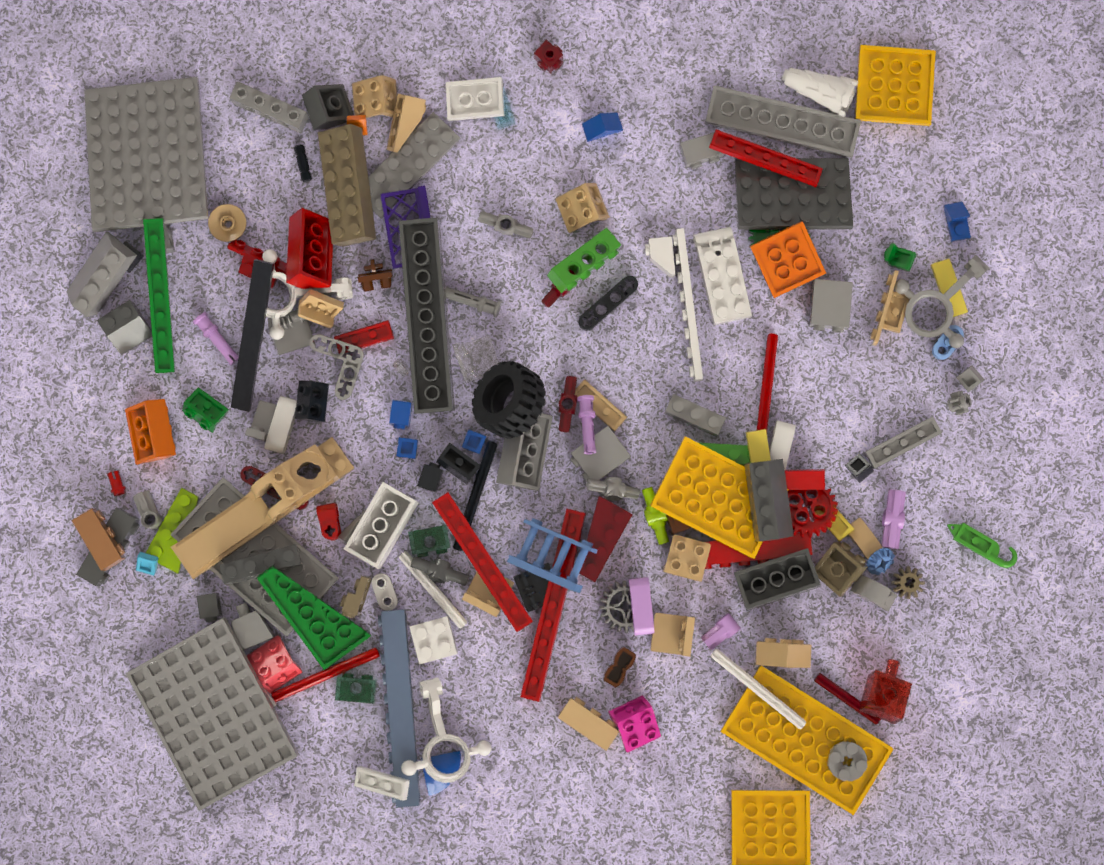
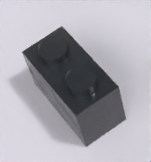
[436,442,481,485]

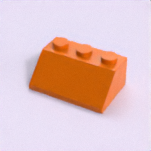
[125,399,176,465]

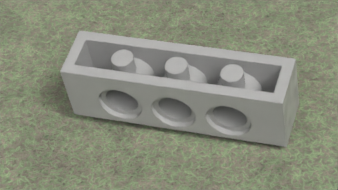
[229,81,309,134]

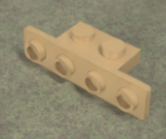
[870,270,909,346]

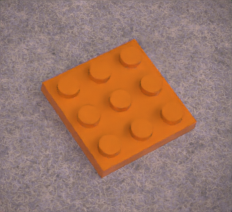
[750,221,826,298]

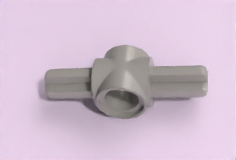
[478,211,533,238]
[586,477,640,501]

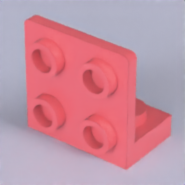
[247,635,302,694]

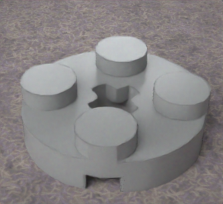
[827,741,867,781]

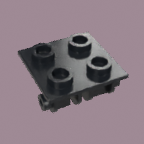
[513,563,551,613]

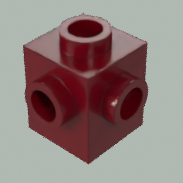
[534,39,563,73]

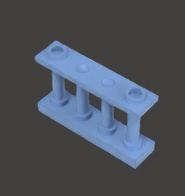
[507,518,598,593]

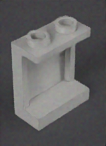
[809,279,853,333]
[570,426,631,482]

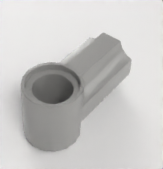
[133,490,163,530]

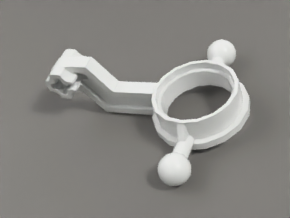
[262,249,353,340]
[401,677,492,783]

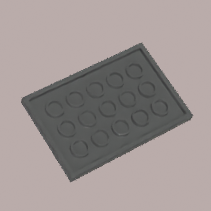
[735,158,853,230]

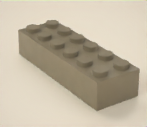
[318,124,376,247]

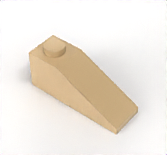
[386,94,426,152]

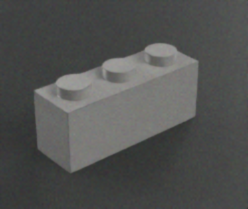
[664,394,726,437]

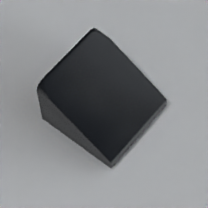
[845,454,874,483]

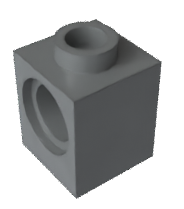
[196,593,222,622]

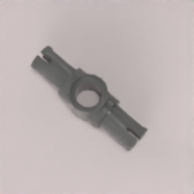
[410,556,469,586]

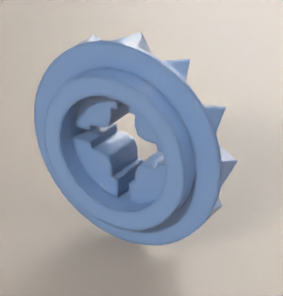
[866,548,895,576]

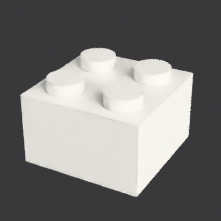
[410,616,458,664]

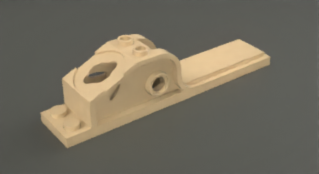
[171,437,354,579]

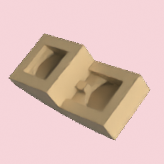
[849,517,883,561]

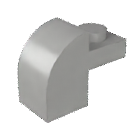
[850,575,897,612]

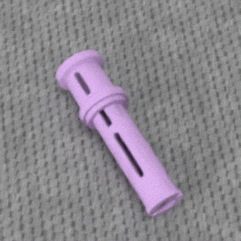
[193,312,239,366]
[577,395,596,455]

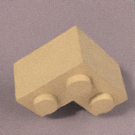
[756,638,811,668]

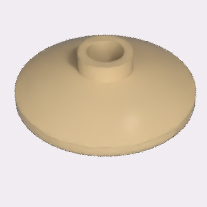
[208,204,247,242]

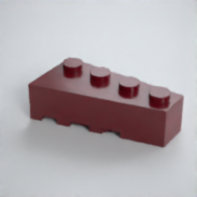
[579,496,633,582]

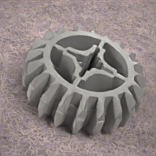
[599,581,634,633]

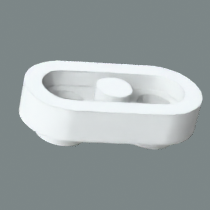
[372,573,398,611]

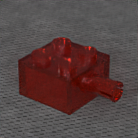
[859,659,912,724]

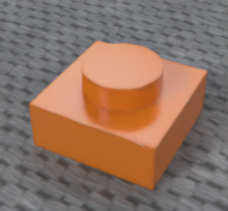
[347,115,368,135]

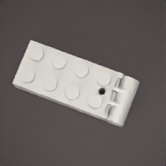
[693,227,752,326]

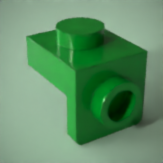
[884,243,917,272]

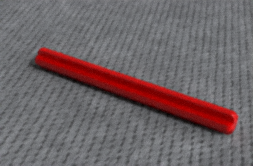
[757,333,778,433]
[271,647,380,702]

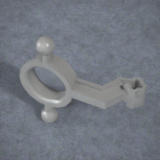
[894,255,989,349]

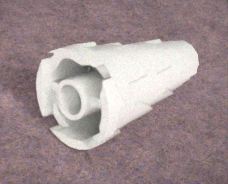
[782,68,858,117]

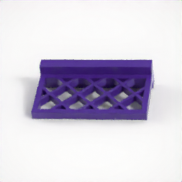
[380,185,431,269]

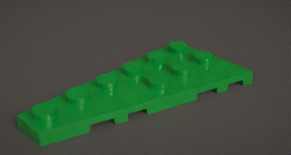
[256,566,371,670]

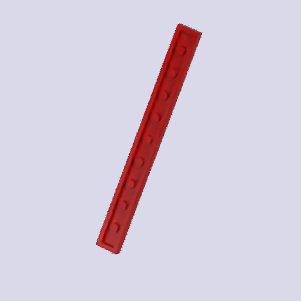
[520,509,586,702]

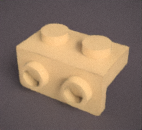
[298,289,344,329]

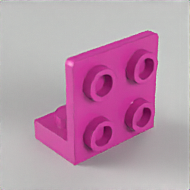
[608,695,661,753]

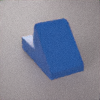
[943,202,971,242]

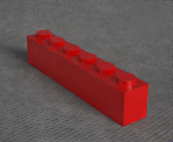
[705,533,813,569]

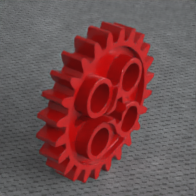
[788,484,838,538]

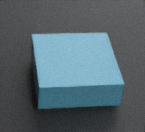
[136,552,158,576]

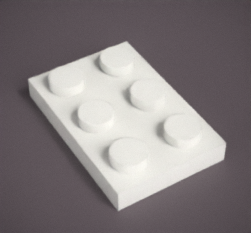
[446,77,504,121]

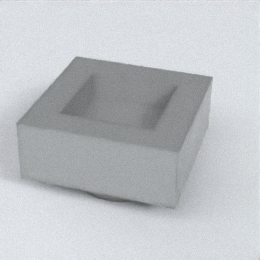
[956,365,985,393]

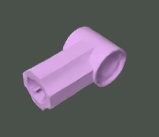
[700,613,741,650]

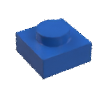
[462,429,486,455]
[396,437,418,459]

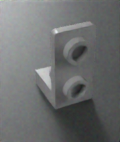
[245,400,277,442]

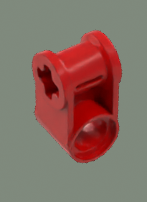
[316,502,341,541]

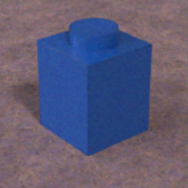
[389,400,413,430]

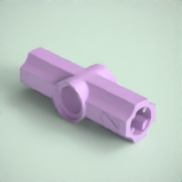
[881,489,906,549]

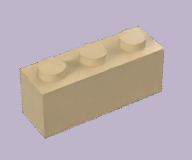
[558,697,619,751]

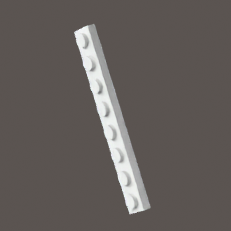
[672,228,703,382]

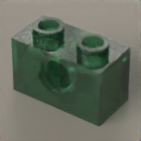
[408,525,451,558]
[335,673,378,704]

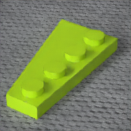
[146,488,199,574]

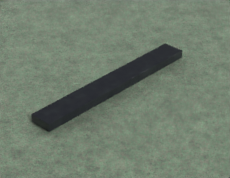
[231,259,275,412]

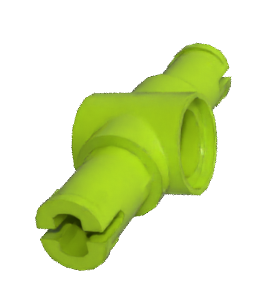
[642,487,669,545]

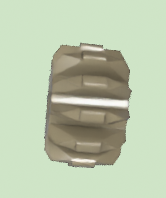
[891,566,925,599]

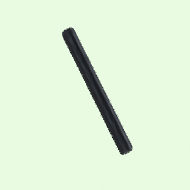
[453,441,498,551]

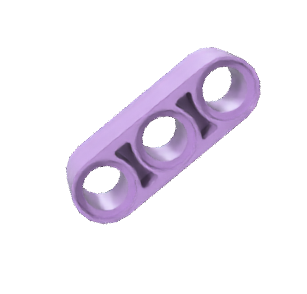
[629,577,654,636]

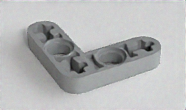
[310,334,364,400]

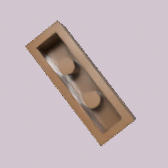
[71,508,126,571]

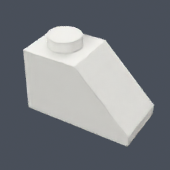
[645,237,675,278]

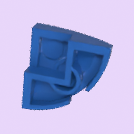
[421,750,461,796]

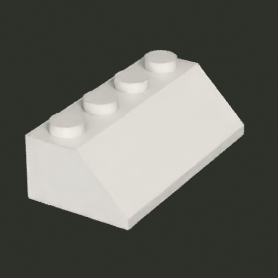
[344,482,419,569]

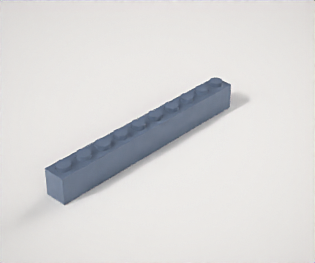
[378,609,421,808]

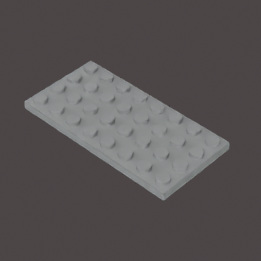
[170,477,339,637]

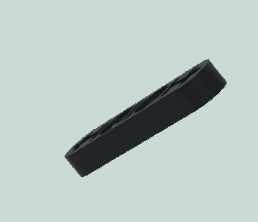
[578,276,638,331]

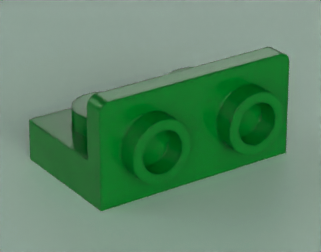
[182,387,229,433]

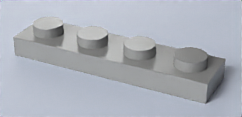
[864,416,942,469]

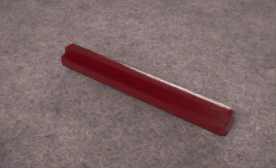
[814,673,882,725]

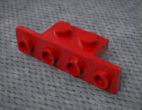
[227,240,287,288]

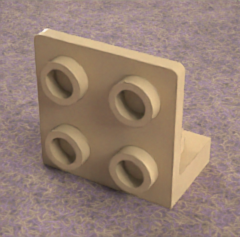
[352,75,397,118]
[556,183,610,233]
[663,535,711,582]
[462,572,514,617]
[650,613,695,657]

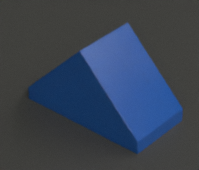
[582,112,623,142]

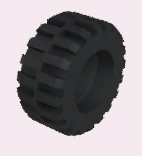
[472,361,546,439]

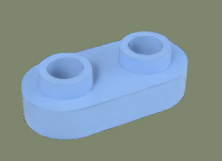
[932,325,964,360]

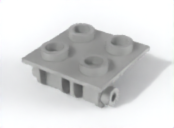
[267,309,315,355]

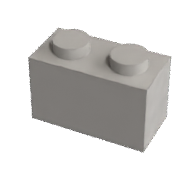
[679,133,723,169]

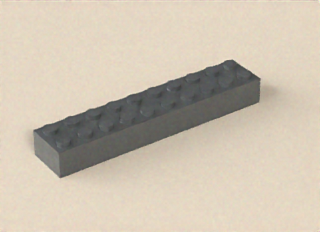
[399,217,455,414]

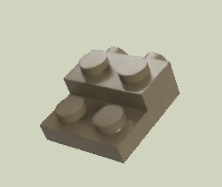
[815,541,868,597]
[340,576,372,618]

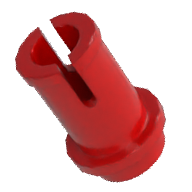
[107,471,126,496]

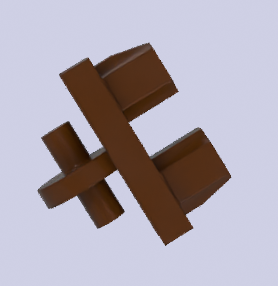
[357,259,393,292]

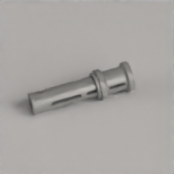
[445,286,502,318]

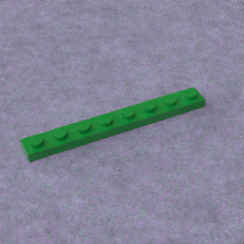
[143,218,175,373]

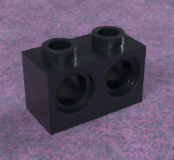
[295,381,329,422]

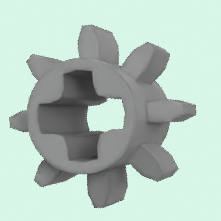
[947,390,972,415]

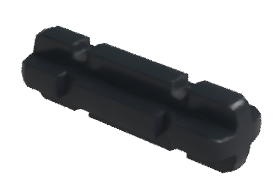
[294,144,312,182]

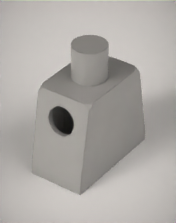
[232,603,275,650]

